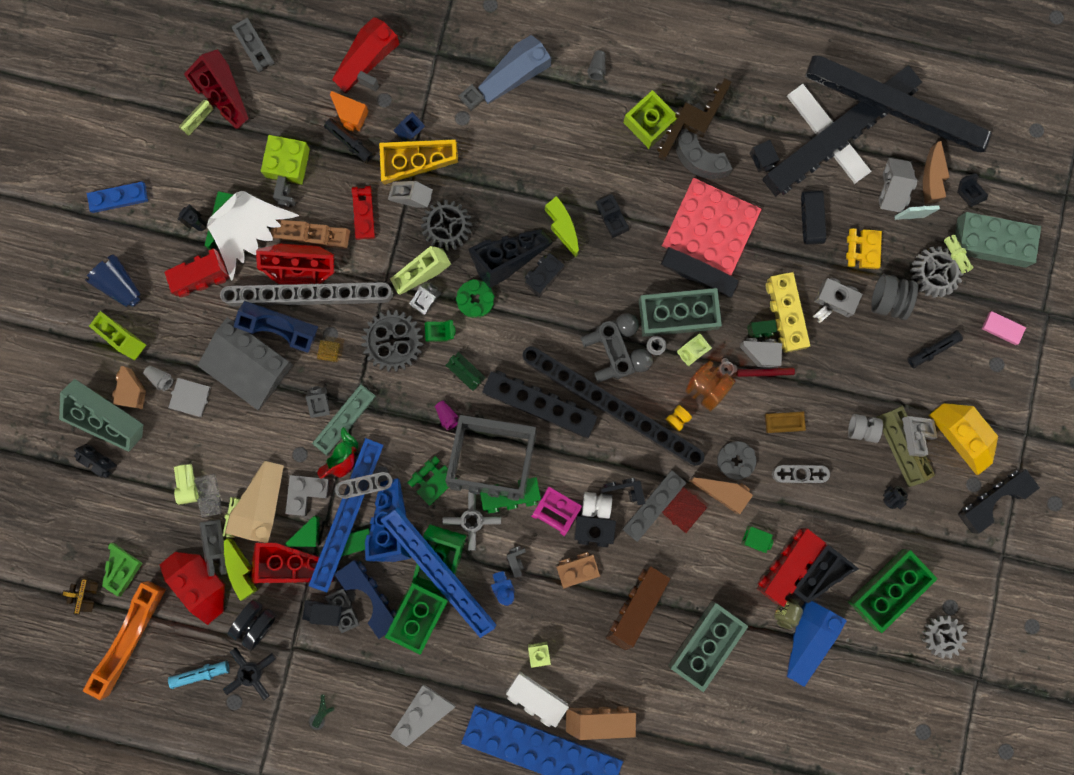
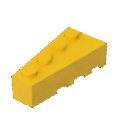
[379,140,458,185]

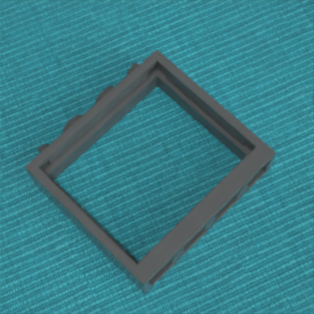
[445,415,537,501]

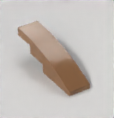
[270,220,350,249]

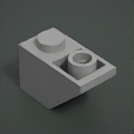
[740,338,782,368]

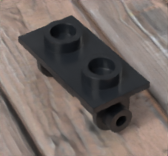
[177,204,207,231]
[74,444,117,479]

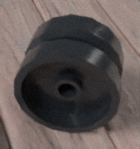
[227,599,277,651]

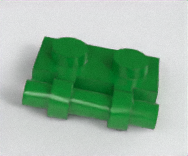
[407,456,457,506]

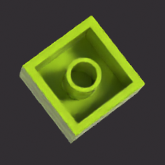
[623,90,678,149]
[261,135,310,185]

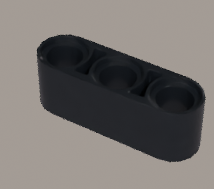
[801,190,826,244]

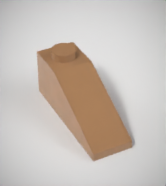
[689,477,753,514]

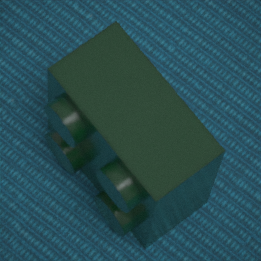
[747,320,777,339]

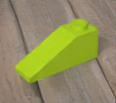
[89,311,146,360]

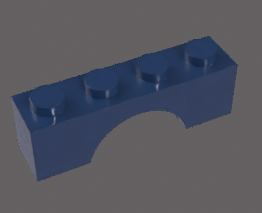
[234,301,318,353]
[334,559,396,639]

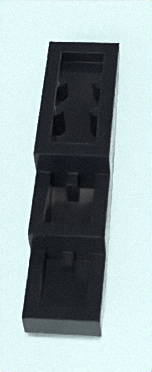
[660,247,739,298]

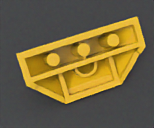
[928,403,998,475]

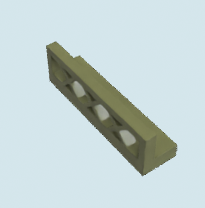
[876,405,935,487]

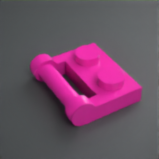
[531,487,582,536]

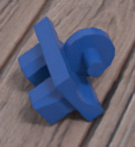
[491,571,515,606]

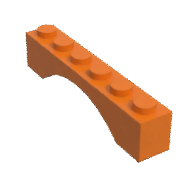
[83,581,166,700]

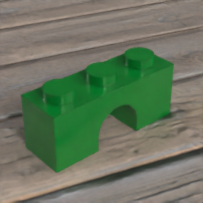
[480,477,541,514]

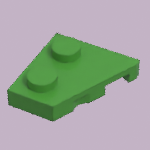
[102,543,142,597]

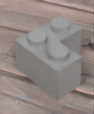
[878,158,917,213]

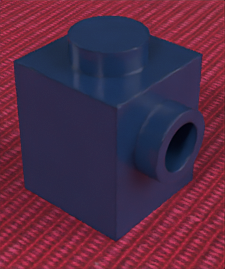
[393,112,425,142]

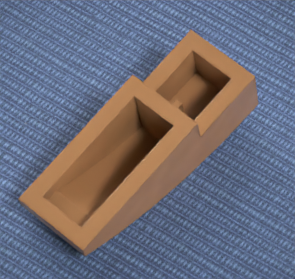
[923,141,949,205]

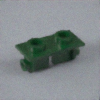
[445,352,486,391]

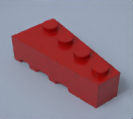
[757,528,826,607]

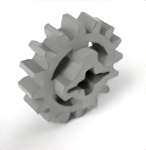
[922,615,967,659]

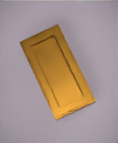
[765,412,806,433]

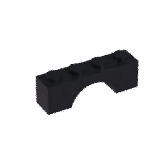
[958,468,1040,534]

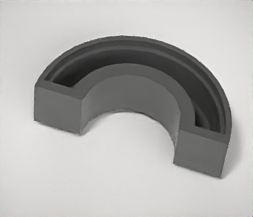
[675,103,732,179]

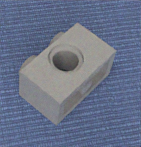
[814,278,863,317]

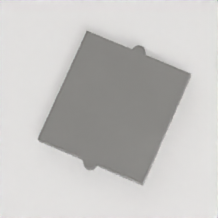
[168,378,211,417]

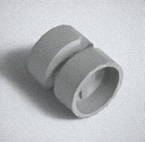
[848,414,883,443]

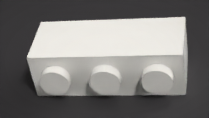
[506,671,569,728]

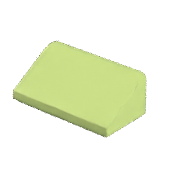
[179,100,214,136]

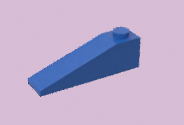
[365,478,412,562]
[787,601,847,687]

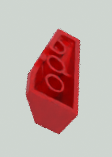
[332,17,399,93]
[251,543,334,583]

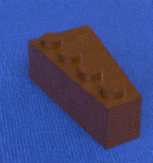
[606,566,670,650]

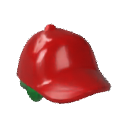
[317,427,359,479]

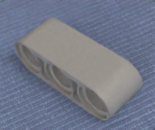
[335,472,392,499]

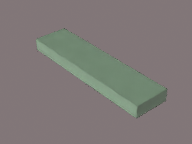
[312,384,376,456]

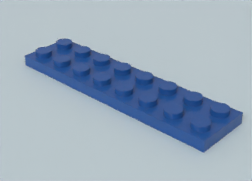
[461,705,623,775]

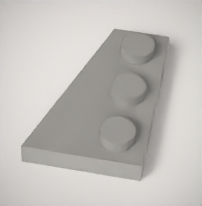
[390,684,456,747]

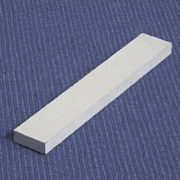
[787,84,871,184]

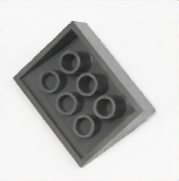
[197,317,293,411]

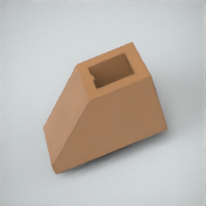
[112,366,146,409]

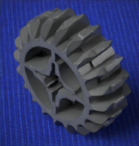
[421,200,472,251]

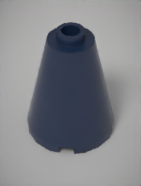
[85,254,141,308]

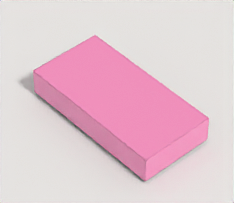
[982,311,1026,345]

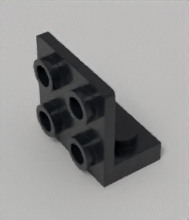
[600,478,646,505]

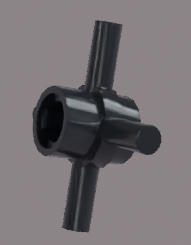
[223,647,277,701]

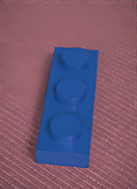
[86,182,148,213]

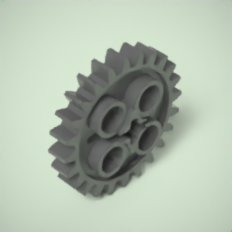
[361,310,424,372]

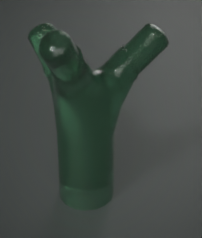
[312,695,334,728]

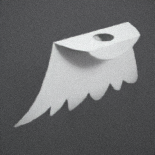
[207,191,299,281]

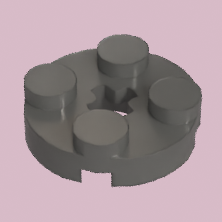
[717,441,756,480]

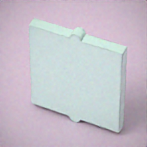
[894,206,940,220]

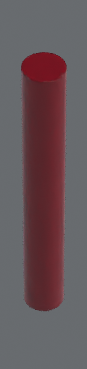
[736,368,795,377]

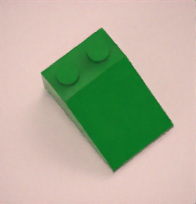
[412,524,466,594]
[385,581,448,655]

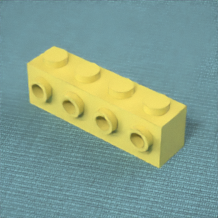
[766,272,810,353]

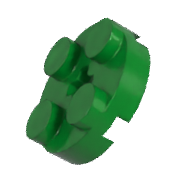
[456,279,494,318]

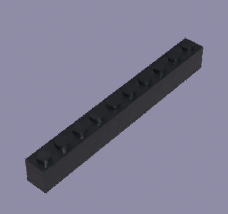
[762,65,922,197]

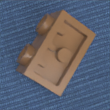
[556,552,600,589]

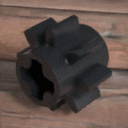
[883,485,908,510]

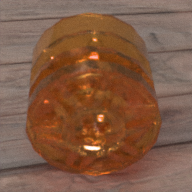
[685,360,736,412]

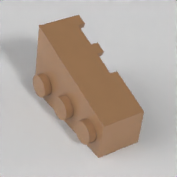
[566,706,636,740]

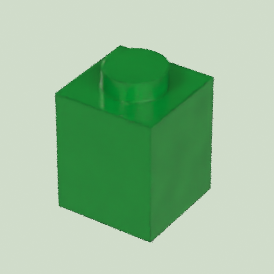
[741,526,774,553]

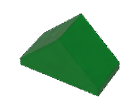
[285,516,320,547]

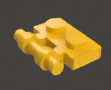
[846,229,882,269]

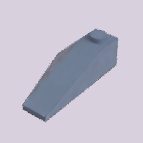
[478,35,551,104]

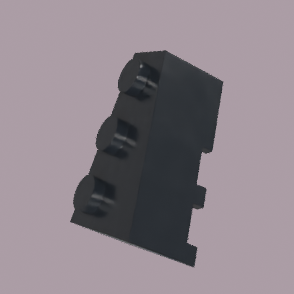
[793,544,859,603]

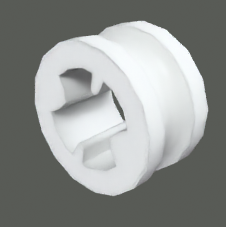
[813,305,832,323]

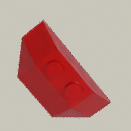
[256,244,334,285]
[159,552,225,625]

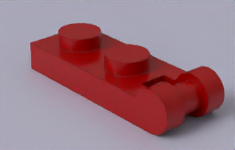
[352,186,375,240]

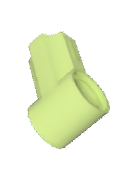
[174,464,199,505]

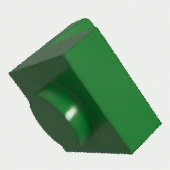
[425,320,456,342]

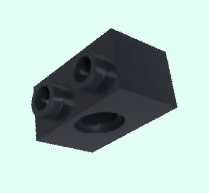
[574,516,616,547]

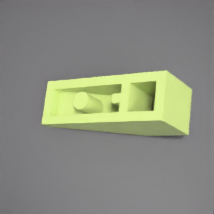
[390,246,451,295]

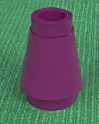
[434,401,459,430]

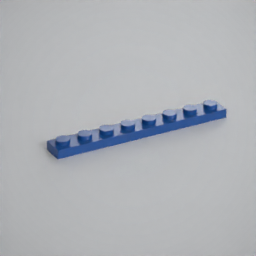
[308,438,383,592]
[381,507,496,638]

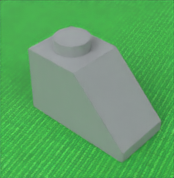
[388,181,433,208]

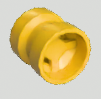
[665,405,692,432]

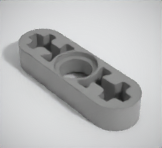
[772,465,830,483]

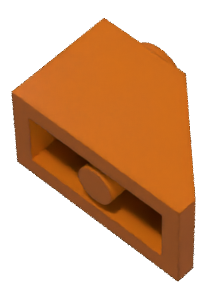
[330,91,369,131]

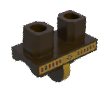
[62,576,98,615]

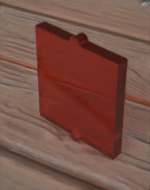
[662,487,707,533]

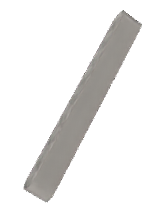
[220,283,393,306]

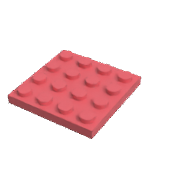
[662,178,762,276]

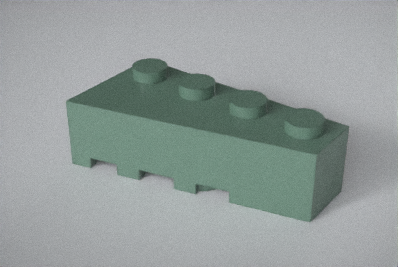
[59,379,143,452]

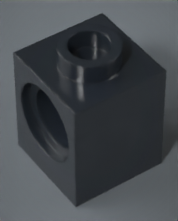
[750,140,780,172]

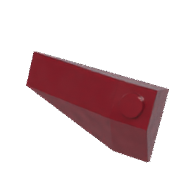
[184,49,249,129]

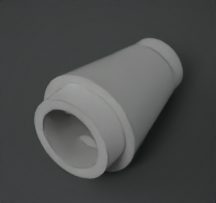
[647,336,666,355]
[143,365,173,391]

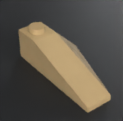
[225,461,284,543]

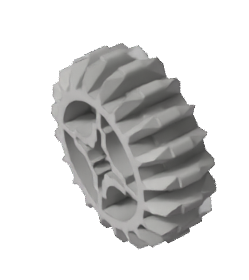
[910,246,964,298]

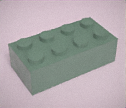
[955,212,1041,268]
[639,288,722,337]
[668,601,748,692]

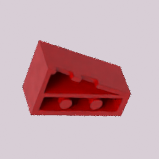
[164,248,230,297]

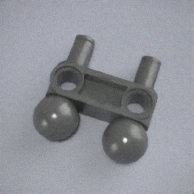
[580,313,653,383]

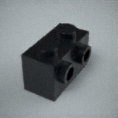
[525,253,564,298]

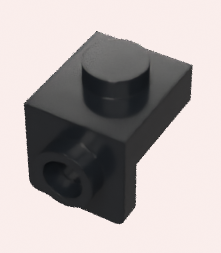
[957,173,988,207]

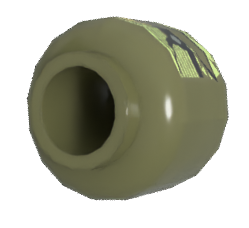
[774,598,803,629]

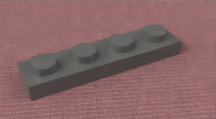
[622,470,686,542]

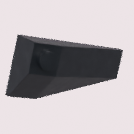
[469,229,553,288]

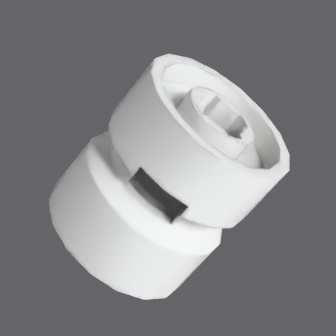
[582,492,612,520]

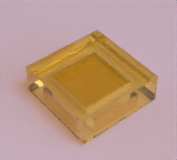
[317,340,340,363]

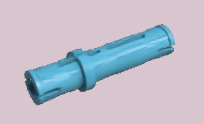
[168,660,230,689]

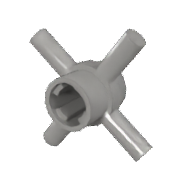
[443,492,501,550]

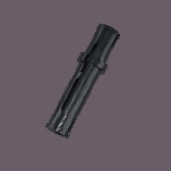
[324,118,373,163]
[907,331,963,369]

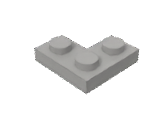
[902,416,937,457]
[285,475,330,516]

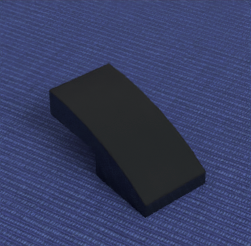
[595,194,629,238]

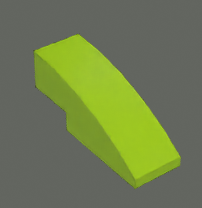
[545,196,579,257]
[224,538,258,601]

